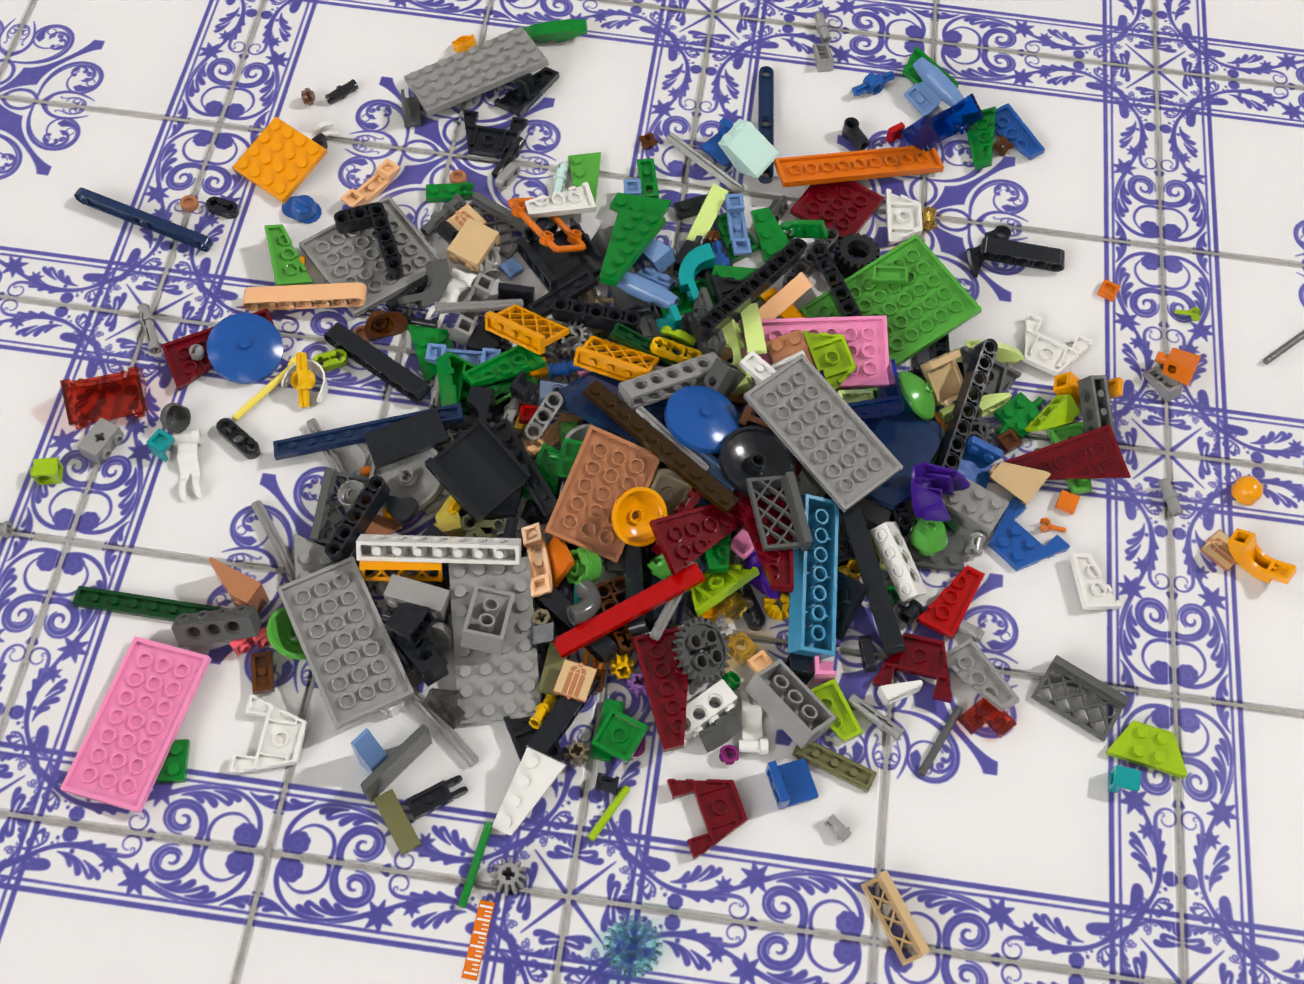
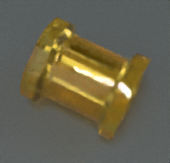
[922,207,937,230]

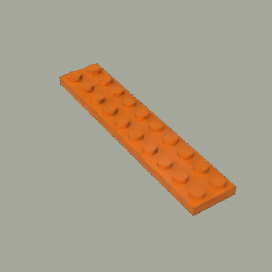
[774,144,944,187]

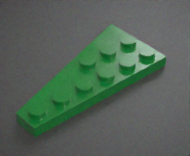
[599,208,666,286]

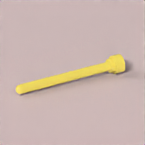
[232,355,296,421]

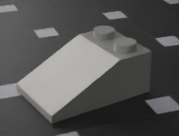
[460,585,515,655]

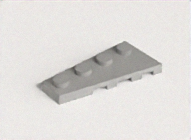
[946,638,1020,712]

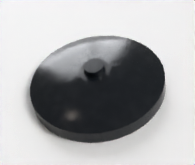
[719,426,796,498]

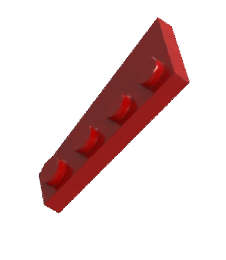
[916,565,985,640]

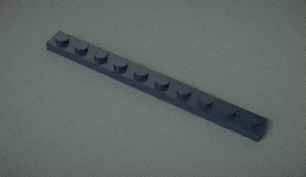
[273,403,464,461]

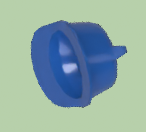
[282,195,322,224]

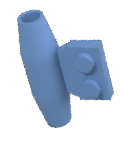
[904,57,967,119]
[617,266,679,309]

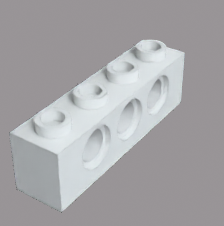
[870,521,928,602]
[656,679,738,752]

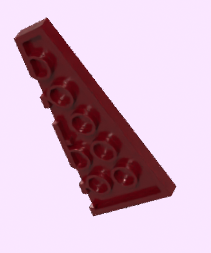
[1004,424,1131,480]
[632,627,690,753]

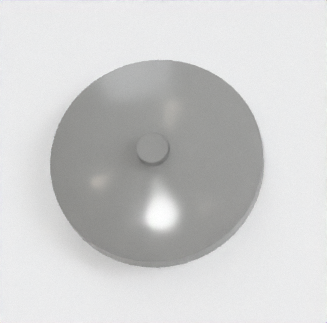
[369,448,443,511]

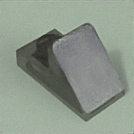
[423,688,466,729]

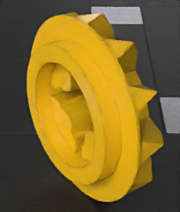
[763,591,790,620]

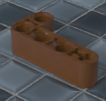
[596,576,635,658]

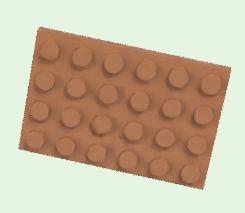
[544,424,660,564]

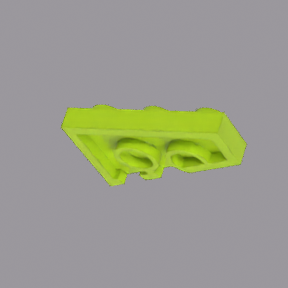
[810,678,863,743]

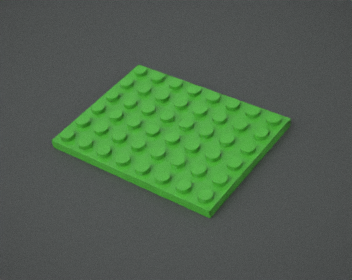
[800,234,982,371]

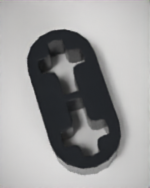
[206,196,239,219]
[858,635,876,673]

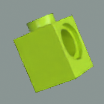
[30,457,63,485]

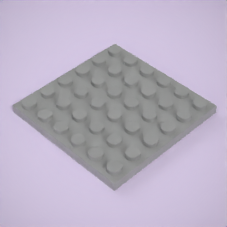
[299,196,441,318]

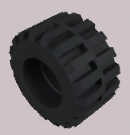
[834,233,880,278]

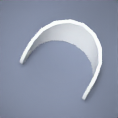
[281,359,328,403]

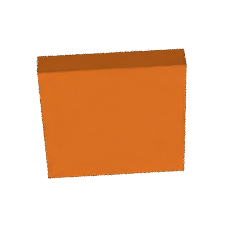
[547,536,576,588]

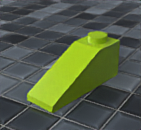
[1025,394,1081,432]

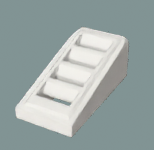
[877,680,923,706]

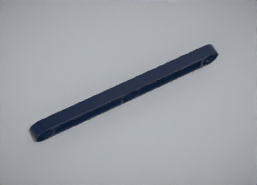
[758,66,774,184]
[74,187,214,252]

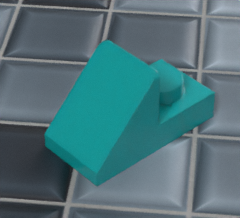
[655,305,682,332]

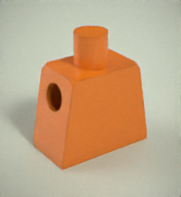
[1154,348,1201,386]

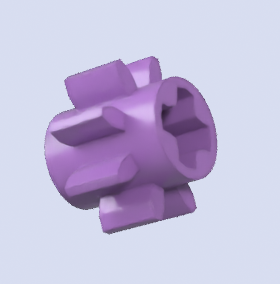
[627,671,647,698]

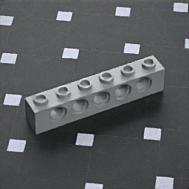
[617,352,720,410]

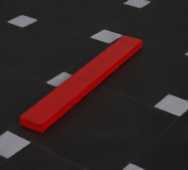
[553,562,706,658]

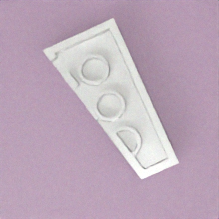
[524,182,596,219]
[492,747,567,836]

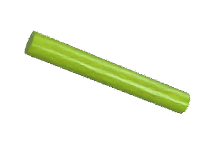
[587,785,630,842]

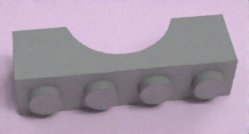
[449,272,496,346]

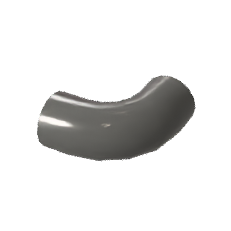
[567,579,601,626]

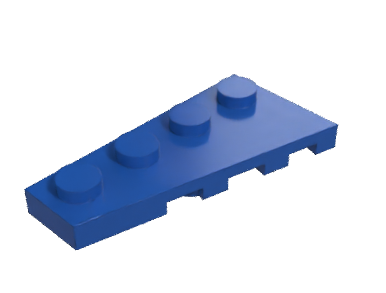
[995,103,1045,160]

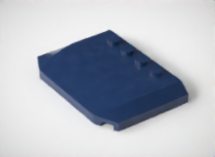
[559,371,668,449]
[864,399,942,510]

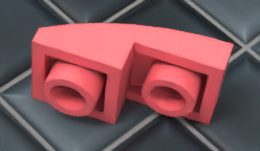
[229,628,270,656]

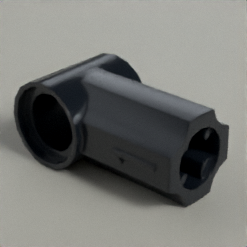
[842,117,870,151]
[524,217,558,242]
[436,221,459,245]

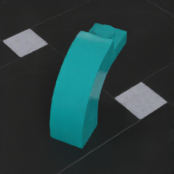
[679,243,715,307]

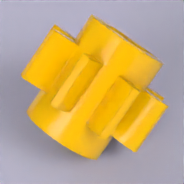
[610,654,635,680]

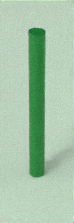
[457,822,493,908]

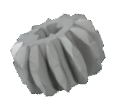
[490,857,528,896]

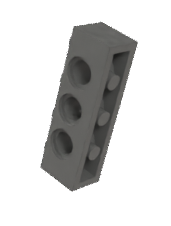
[1077,375,1116,438]
[171,605,262,647]

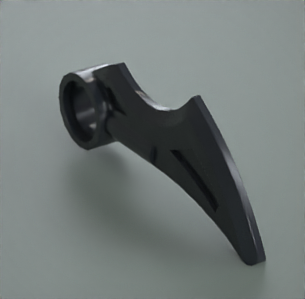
[967,225,1011,278]

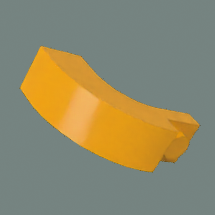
[1053,371,1123,405]
[1227,528,1297,585]

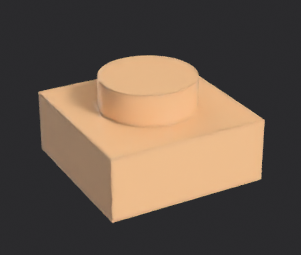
[747,650,774,674]

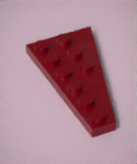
[161,308,274,391]
[733,490,794,593]
[649,504,744,576]

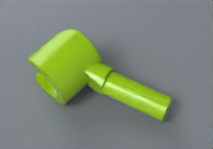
[1174,307,1201,321]

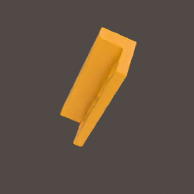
[359,561,443,581]

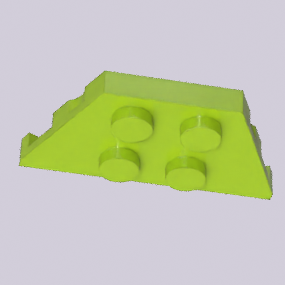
[802,330,857,390]
[690,564,760,616]
[1105,720,1187,779]

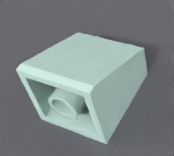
[718,119,780,178]

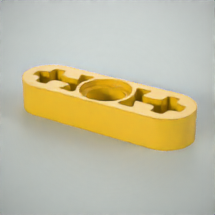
[649,337,702,363]

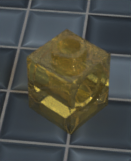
[715,592,750,620]
[726,631,759,667]

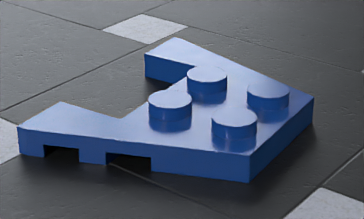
[988,496,1070,571]

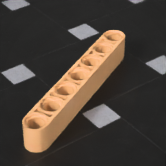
[720,272,813,361]
[242,282,367,311]

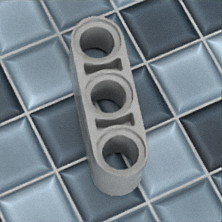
[523,392,563,443]

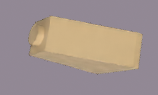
[989,462,1051,505]

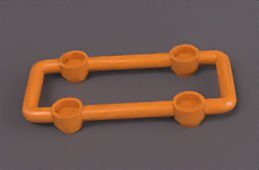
[508,197,586,253]

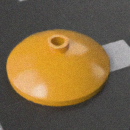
[611,487,667,547]

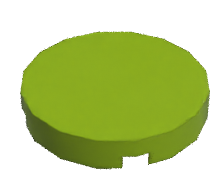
[660,326,696,347]

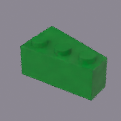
[436,351,476,416]

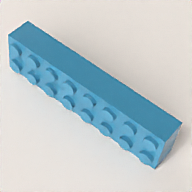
[788,494,839,660]

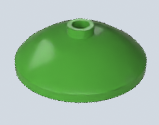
[897,371,935,421]
[266,607,306,660]

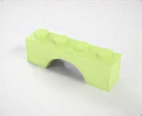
[722,319,755,396]

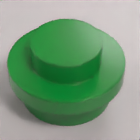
[722,671,741,691]

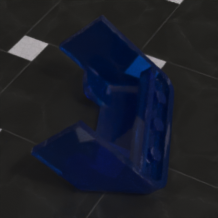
[900,93,984,152]
[819,359,904,421]

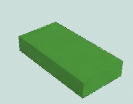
[872,265,909,285]

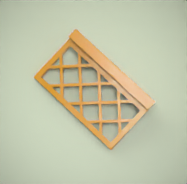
[485,304,570,355]
[573,335,660,382]

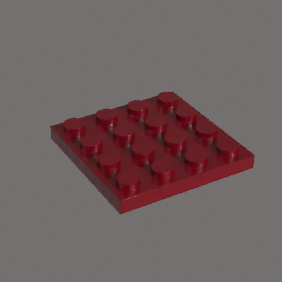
[790,181,884,240]

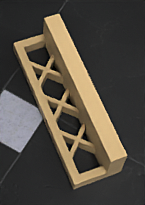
[861,870,930,967]

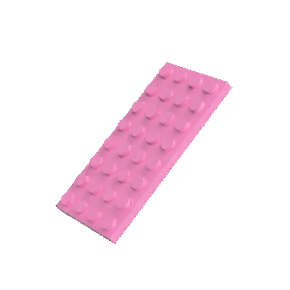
[739,315,890,389]
[60,636,212,814]

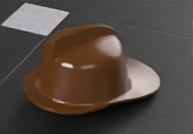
[364,310,408,340]

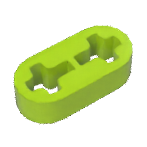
[313,349,348,372]

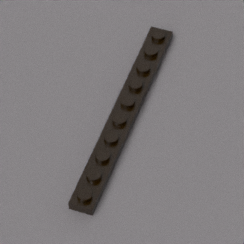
[583,380,740,515]

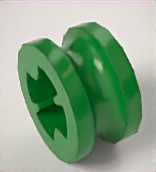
[886,586,899,606]

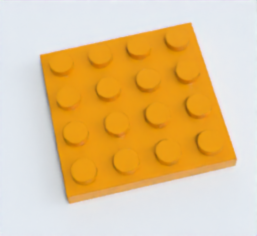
[232,116,328,204]

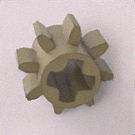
[564,740,590,767]

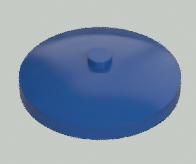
[207,313,283,384]
[664,386,740,454]

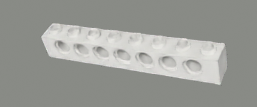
[356,534,521,565]

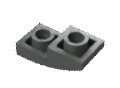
[698,711,742,753]

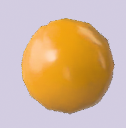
[452,34,477,53]
[1231,475,1263,505]

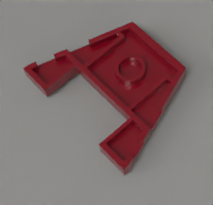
[872,632,952,703]
[667,779,748,860]

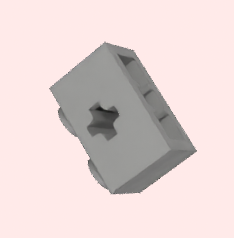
[77,417,124,465]

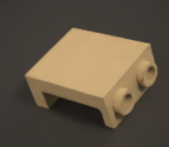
[447,218,501,273]
[920,349,963,407]

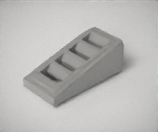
[812,43,834,72]
[1143,366,1183,402]

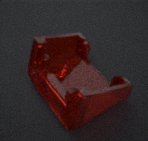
[60,366,149,429]

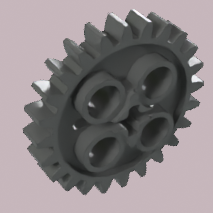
[672,616,731,684]

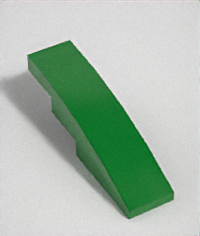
[523,19,588,44]

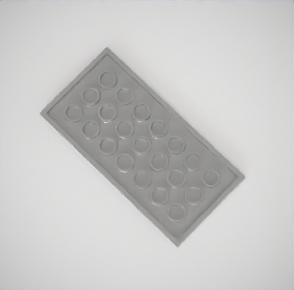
[403,26,549,117]
[743,354,903,512]
[277,556,415,730]
[449,557,541,725]

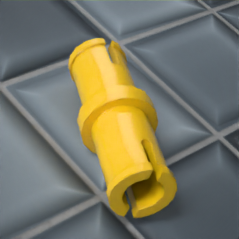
[529,694,558,729]

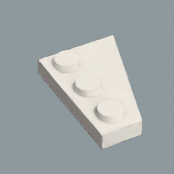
[1069,553,1122,610]

